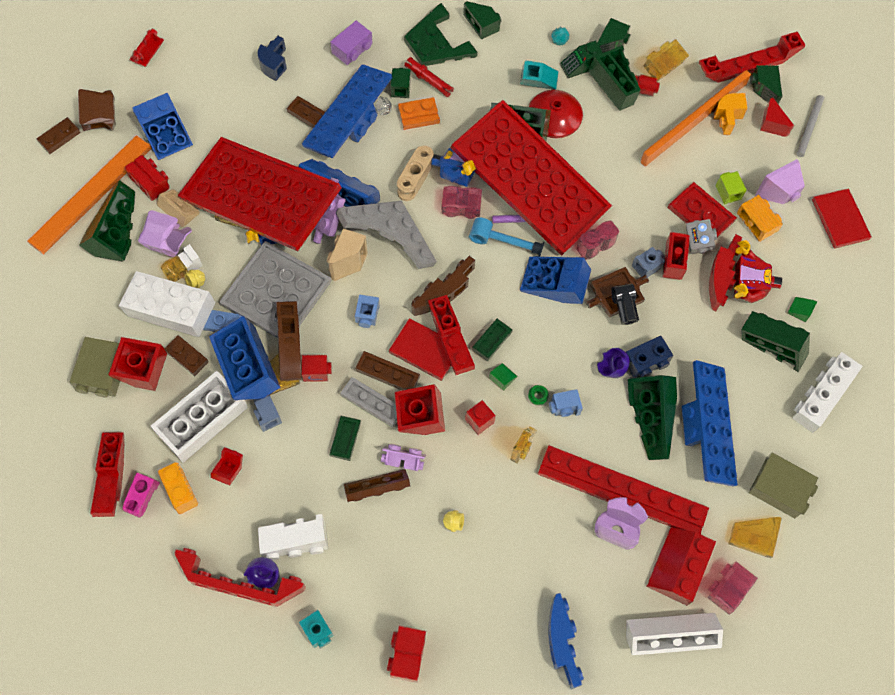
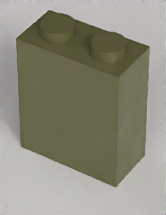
[69,337,120,398]
[749,452,818,519]

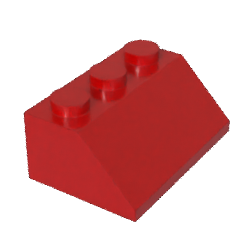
[646,527,716,606]

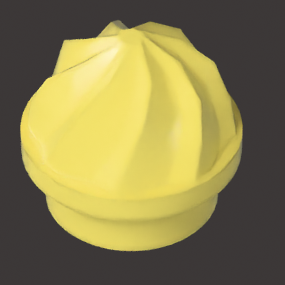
[185,269,205,288]
[443,510,464,532]

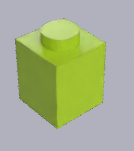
[715,171,746,204]

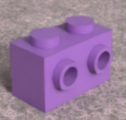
[330,20,373,65]

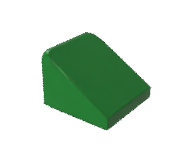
[788,297,817,322]
[489,363,517,391]

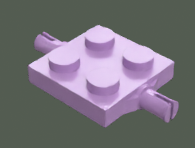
[313,178,345,243]

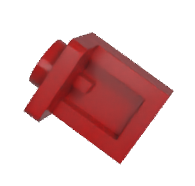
[211,447,243,486]

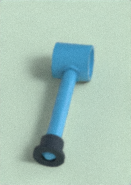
[469,217,545,257]

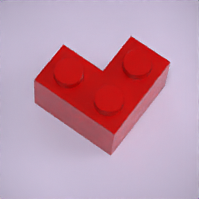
[387,626,426,683]

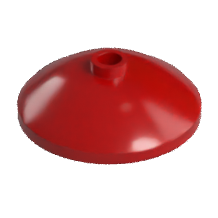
[529,90,583,138]

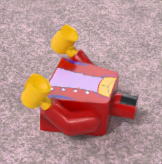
[734,240,782,303]

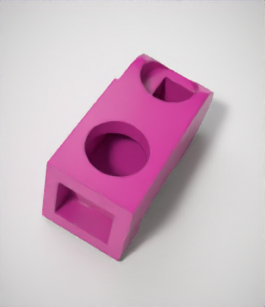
[123,473,160,518]

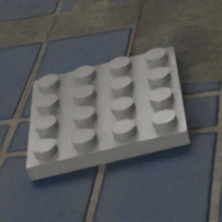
[219,241,332,338]

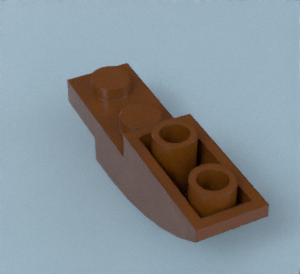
[411,255,475,316]
[276,301,301,381]

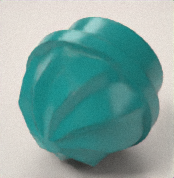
[551,26,569,46]

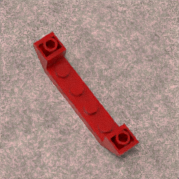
[699,31,806,83]
[174,548,306,607]

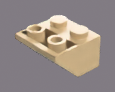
[327,228,368,281]

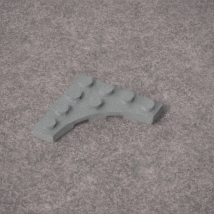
[336,200,437,269]

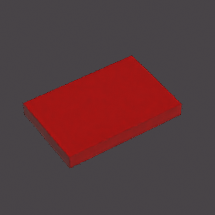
[667,182,737,241]
[812,188,872,249]
[389,318,451,381]

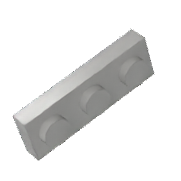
[340,377,397,428]

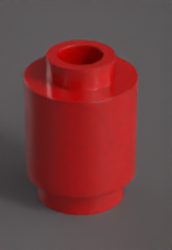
[635,74,660,96]

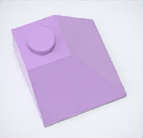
[755,159,805,204]

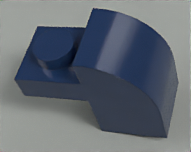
[257,35,287,81]

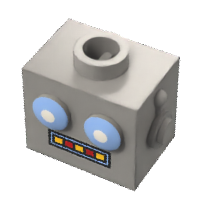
[686,219,717,254]

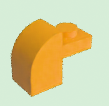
[713,93,748,135]

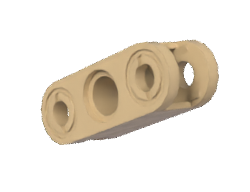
[397,146,434,201]

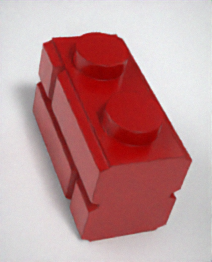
[124,155,170,201]
[662,232,690,280]

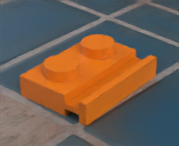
[398,97,440,130]

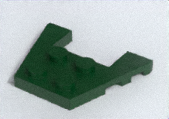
[404,3,478,66]

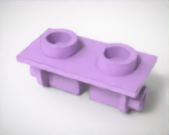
[381,444,426,471]

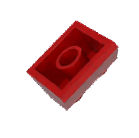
[108,337,167,391]
[395,384,445,435]

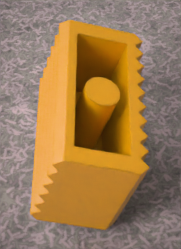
[737,195,783,242]
[158,462,198,514]

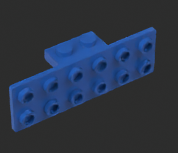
[302,64,392,158]
[682,360,738,487]

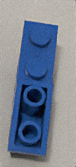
[548,593,584,689]

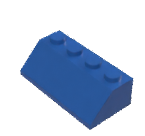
[299,159,380,207]
[209,316,281,400]

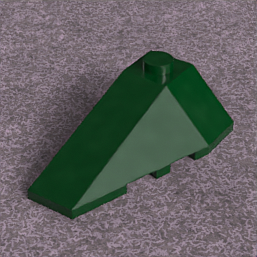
[79,180,135,262]
[628,375,677,460]

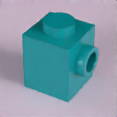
[299,610,334,648]

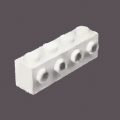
[792,352,863,433]
[626,613,723,655]

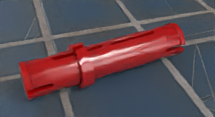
[404,57,454,97]

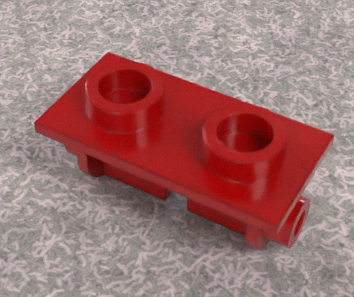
[129,28,164,67]

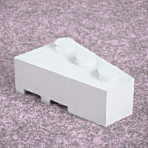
[258,514,328,560]

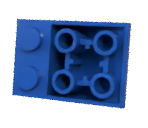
[132,92,193,160]
[520,256,591,304]

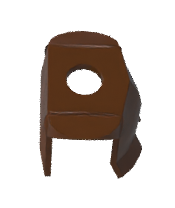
[78,89,116,131]

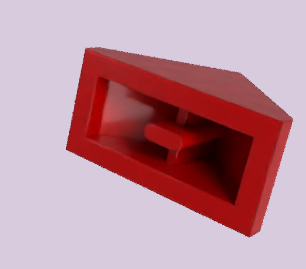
[760,98,794,137]

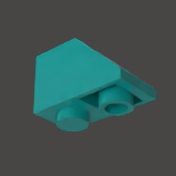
[520,60,559,90]

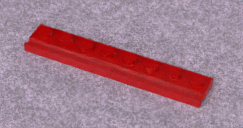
[537,445,709,534]

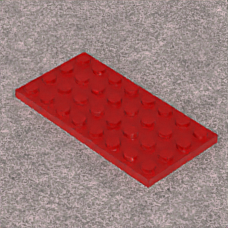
[450,100,612,256]
[178,137,342,251]

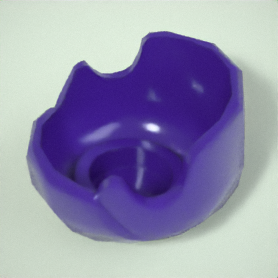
[597,348,630,379]
[244,557,280,588]

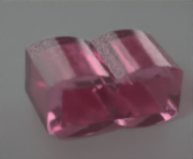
[442,186,482,219]
[576,221,620,260]
[707,561,758,615]

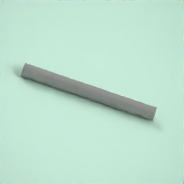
[797,95,824,157]

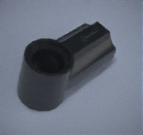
[611,283,639,325]

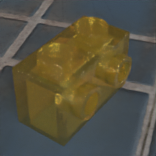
[643,39,689,82]

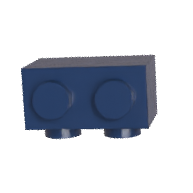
[626,335,674,378]

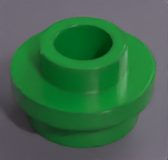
[528,385,549,405]

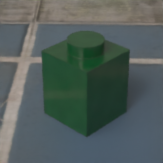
[391,68,411,98]

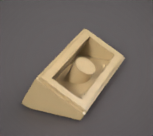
[157,189,200,227]

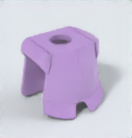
[138,210,192,257]
[595,497,648,550]

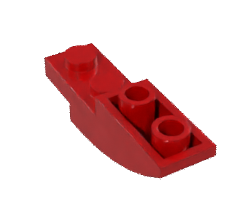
[709,234,743,312]
[428,295,475,376]
[90,432,125,517]

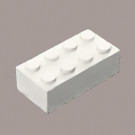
[119,271,216,337]
[151,371,248,463]

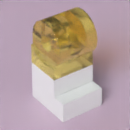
[161,244,203,282]

